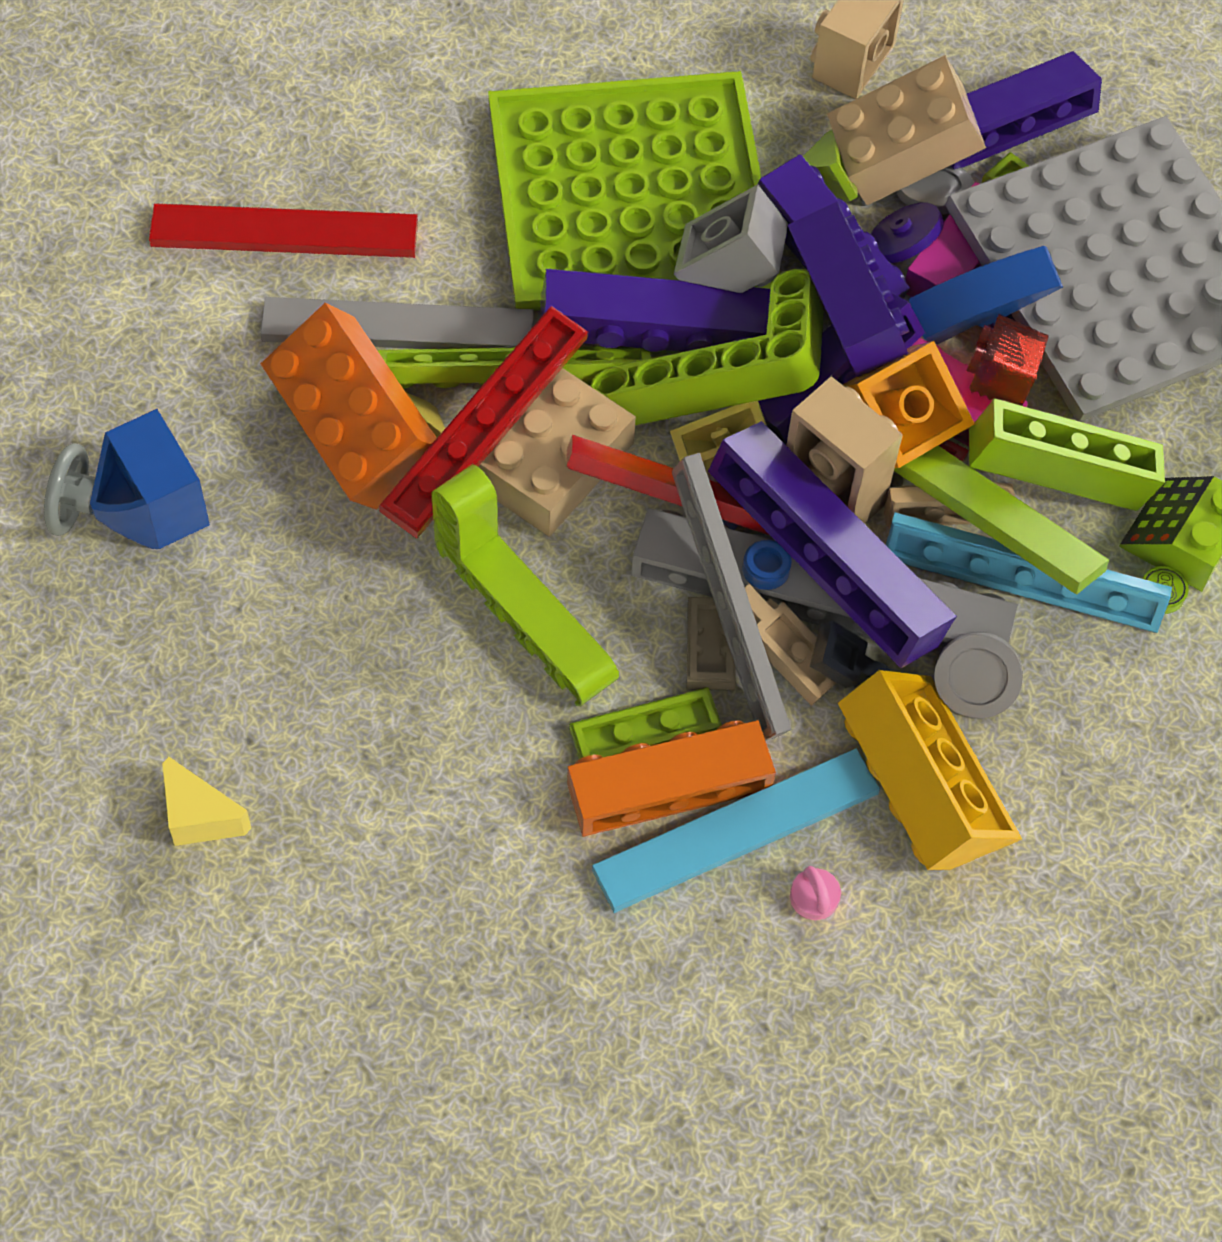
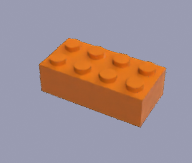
[260,303,437,510]

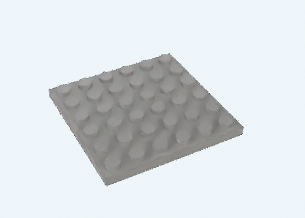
[945,116,1222,422]

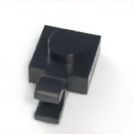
[810,620,890,688]

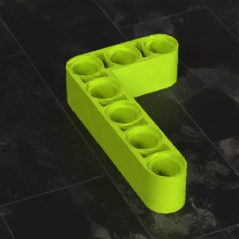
[590,269,824,425]
[432,464,619,707]

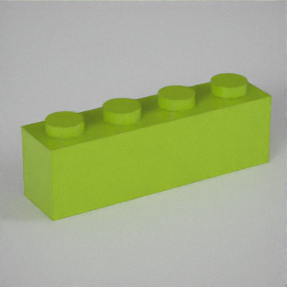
[969,398,1165,511]

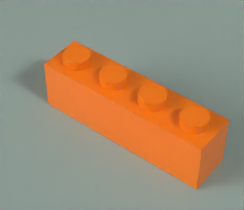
[567,720,776,837]

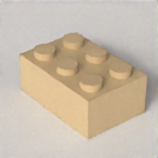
[827,55,986,205]
[479,368,636,537]
[786,376,903,524]

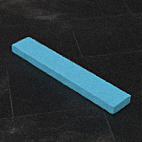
[886,512,1172,633]
[592,748,880,913]

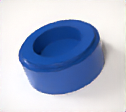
[742,540,792,590]

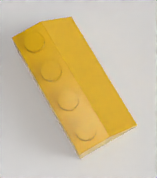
[837,670,1022,870]

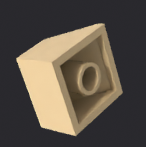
[810,0,904,99]

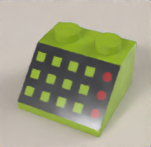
[1119,476,1222,592]

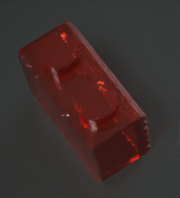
[966,314,1049,406]

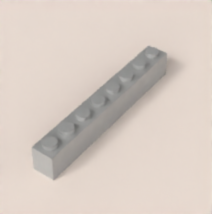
[631,508,1018,656]

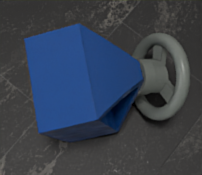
[44,409,210,549]

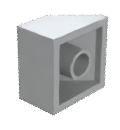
[674,184,788,293]

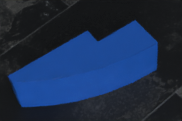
[909,246,1063,345]

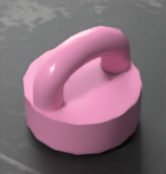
[790,866,841,920]

